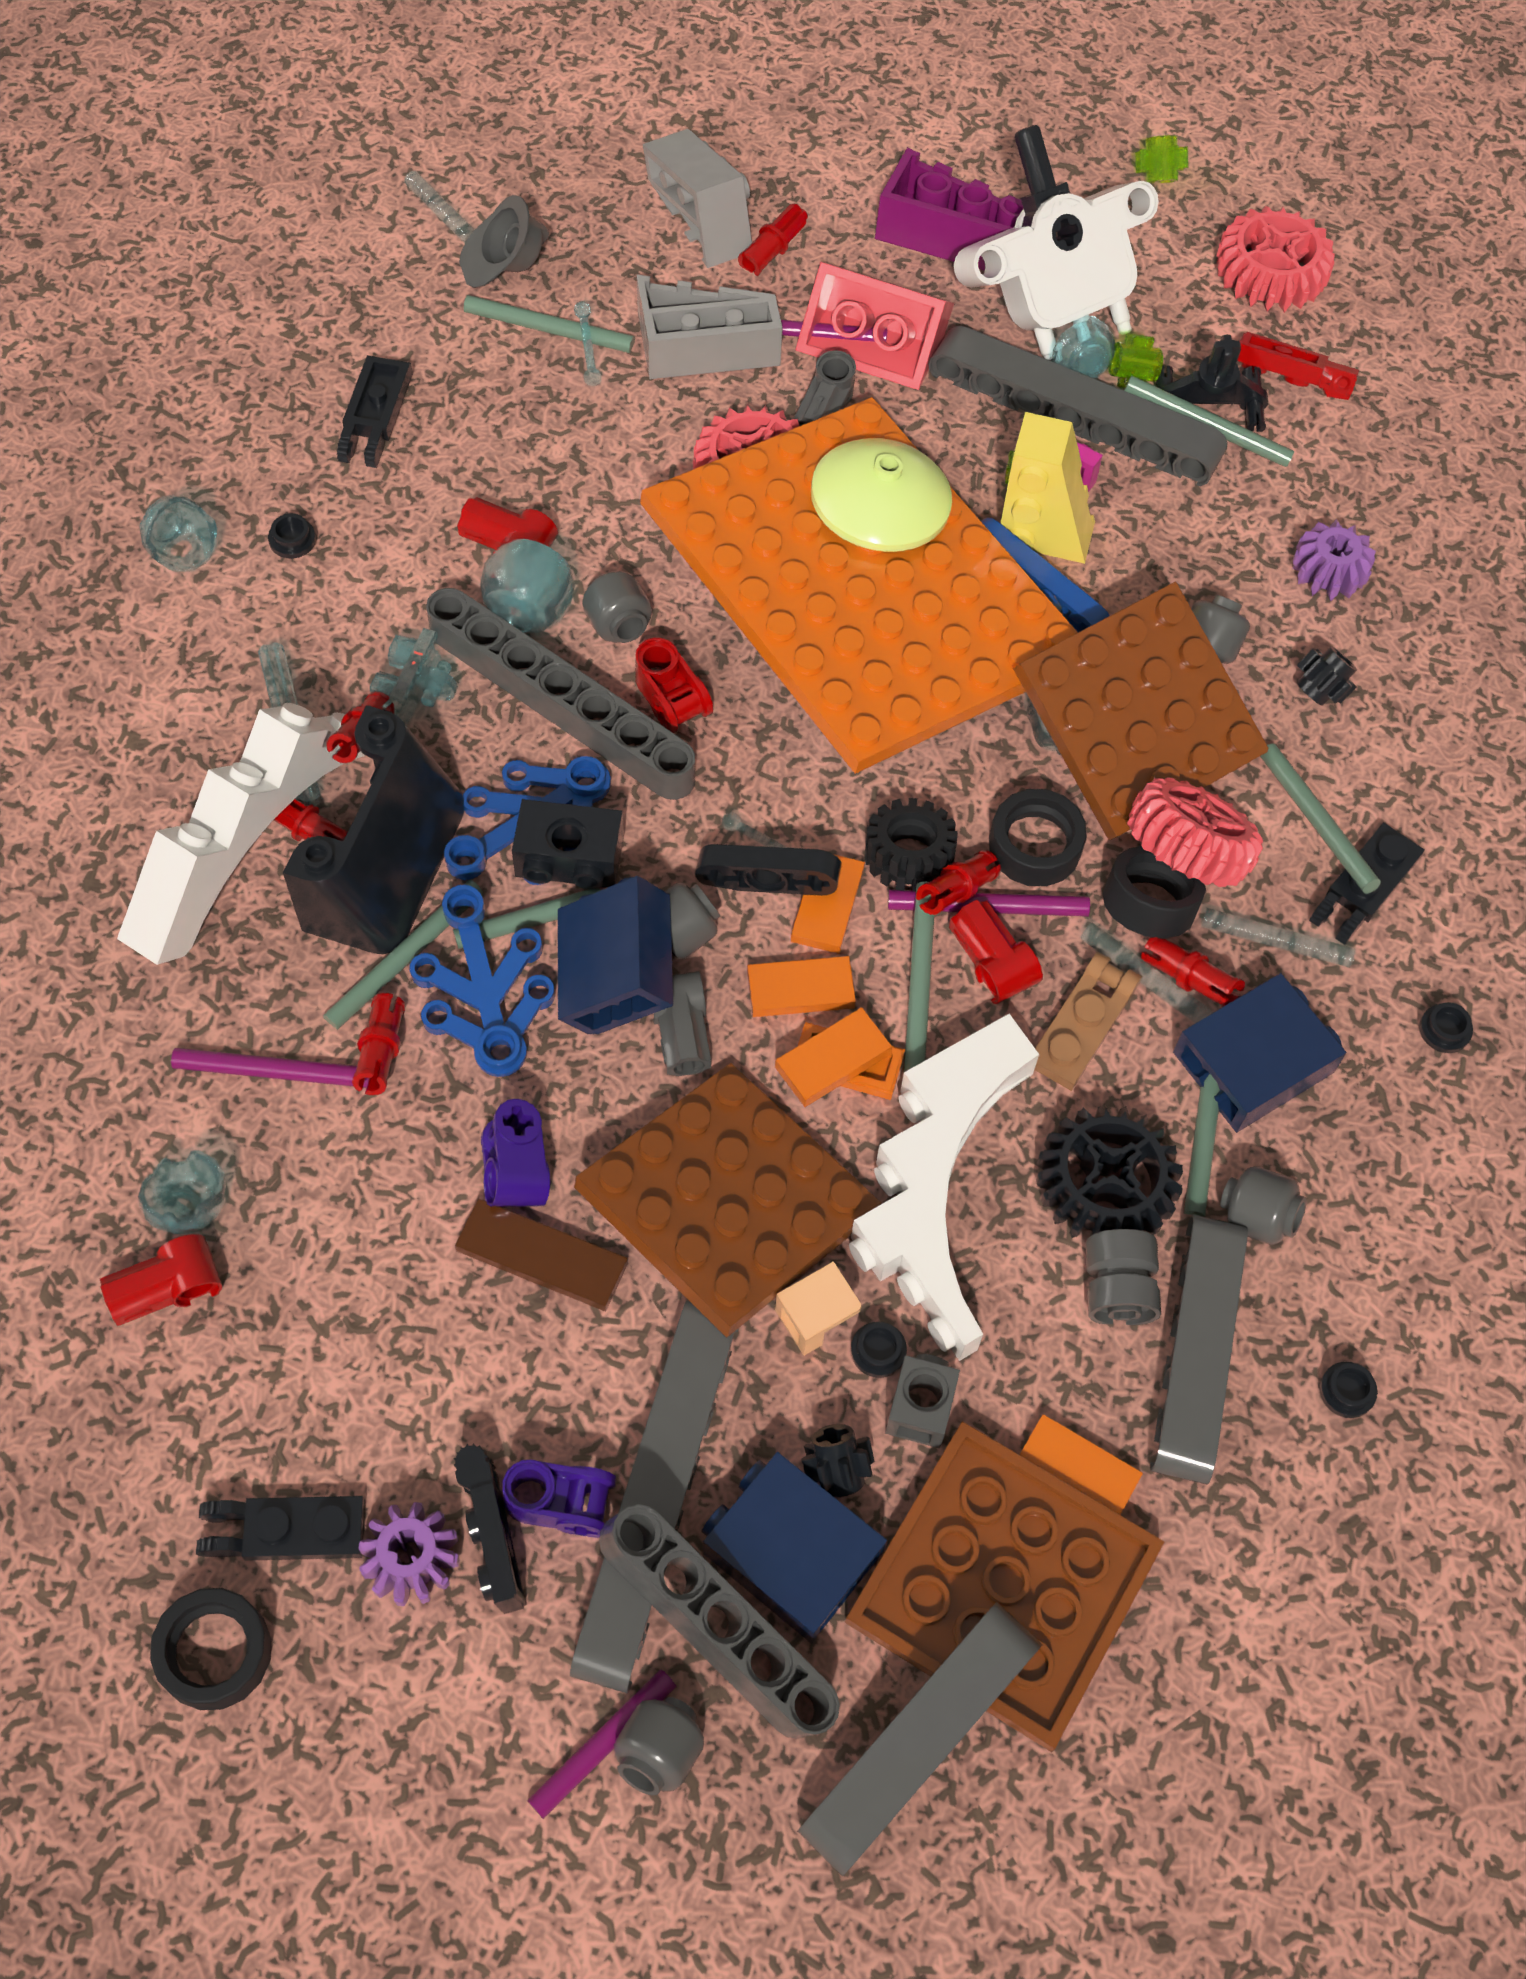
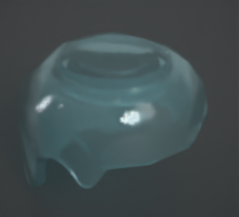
[1049,316,1115,379]
[139,494,218,572]
[138,1150,226,1234]

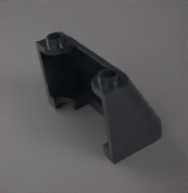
[283,705,464,955]

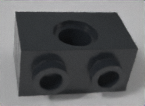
[512,799,624,889]

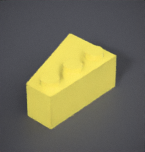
[1000,412,1095,564]

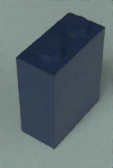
[558,875,673,1034]
[1173,973,1347,1133]
[701,1452,887,1644]

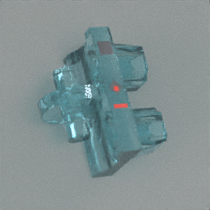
[370,628,458,725]

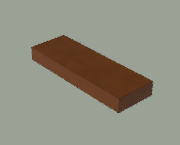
[455,1198,628,1312]

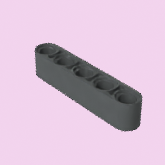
[1150,1214,1248,1485]
[599,1504,840,1739]
[797,1602,1043,1877]

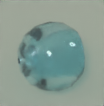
[480,539,575,633]

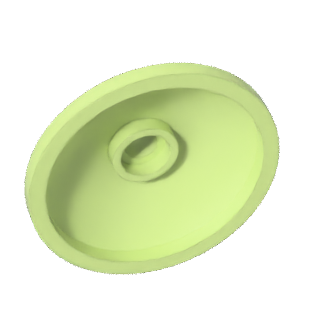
[811,438,952,552]

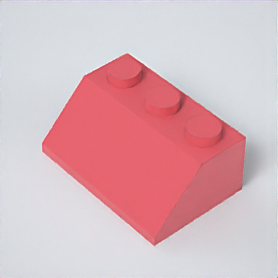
[795,262,954,390]

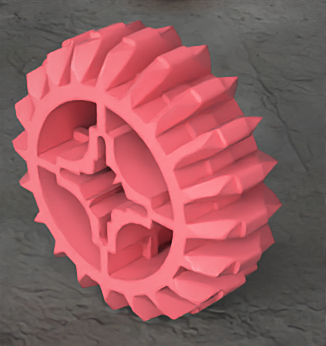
[1216,206,1335,313]
[693,404,799,469]
[1127,778,1263,887]

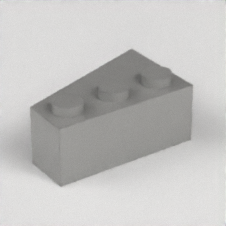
[643,129,752,268]
[637,275,782,379]

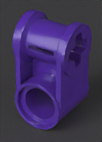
[481,1099,550,1207]
[503,1460,617,1538]

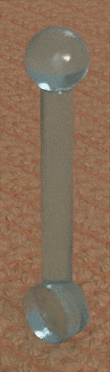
[574,301,602,386]
[722,812,788,848]

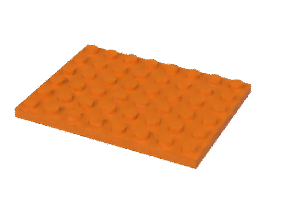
[640,397,1078,774]

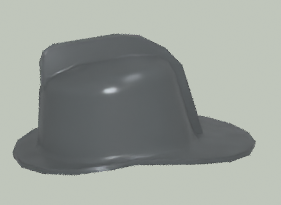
[459,195,549,288]

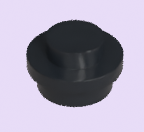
[268,513,316,559]
[1419,1002,1473,1053]
[851,1322,907,1378]
[1320,1362,1378,1418]

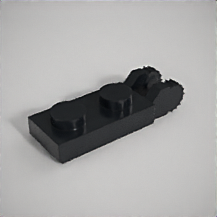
[337,355,413,468]
[1309,822,1425,945]
[454,1443,527,1614]
[196,1496,365,1561]

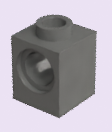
[885,1354,960,1449]

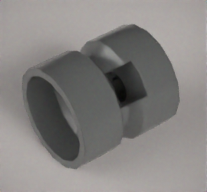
[1085,1229,1161,1325]

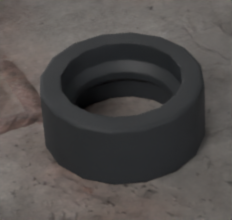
[989,789,1087,886]
[1102,846,1206,939]
[150,1588,271,1711]

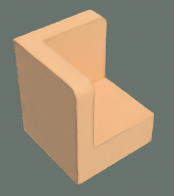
[775,1261,861,1356]

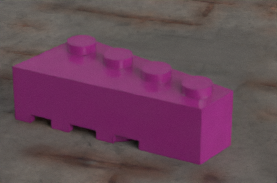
[875,147,1023,271]

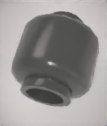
[582,571,652,643]
[1191,594,1250,664]
[664,883,720,959]
[1220,1166,1307,1245]
[614,1697,704,1796]

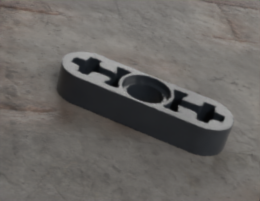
[695,844,842,896]

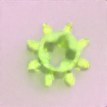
[1135,135,1189,184]
[1108,333,1163,388]

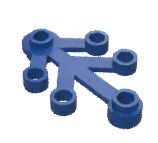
[444,756,611,885]
[409,885,555,1077]

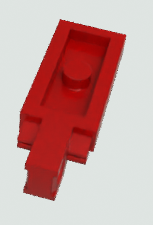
[1237,332,1359,400]

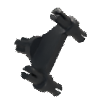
[1154,334,1268,432]

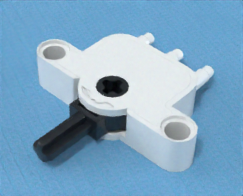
[954,125,1159,364]

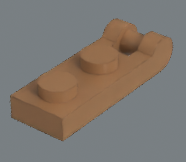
[1035,951,1143,1091]

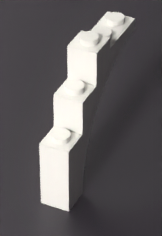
[117,703,365,965]
[849,1014,1039,1361]

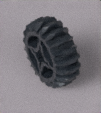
[1036,1103,1183,1238]

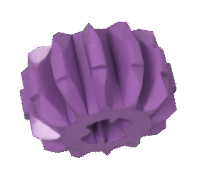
[1292,519,1376,601]
[358,1502,460,1606]

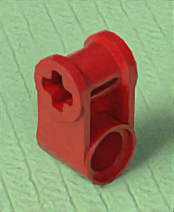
[635,637,714,733]

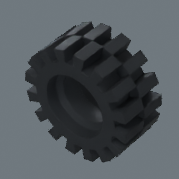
[865,798,958,892]

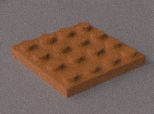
[1013,581,1269,841]
[574,1063,882,1338]
[845,1421,1165,1752]

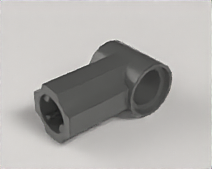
[794,350,856,426]
[653,971,711,1077]

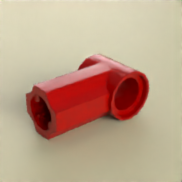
[457,497,558,572]
[949,899,1043,1004]
[99,1234,222,1326]

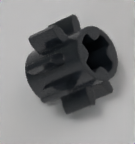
[1296,646,1357,706]
[801,1424,875,1497]

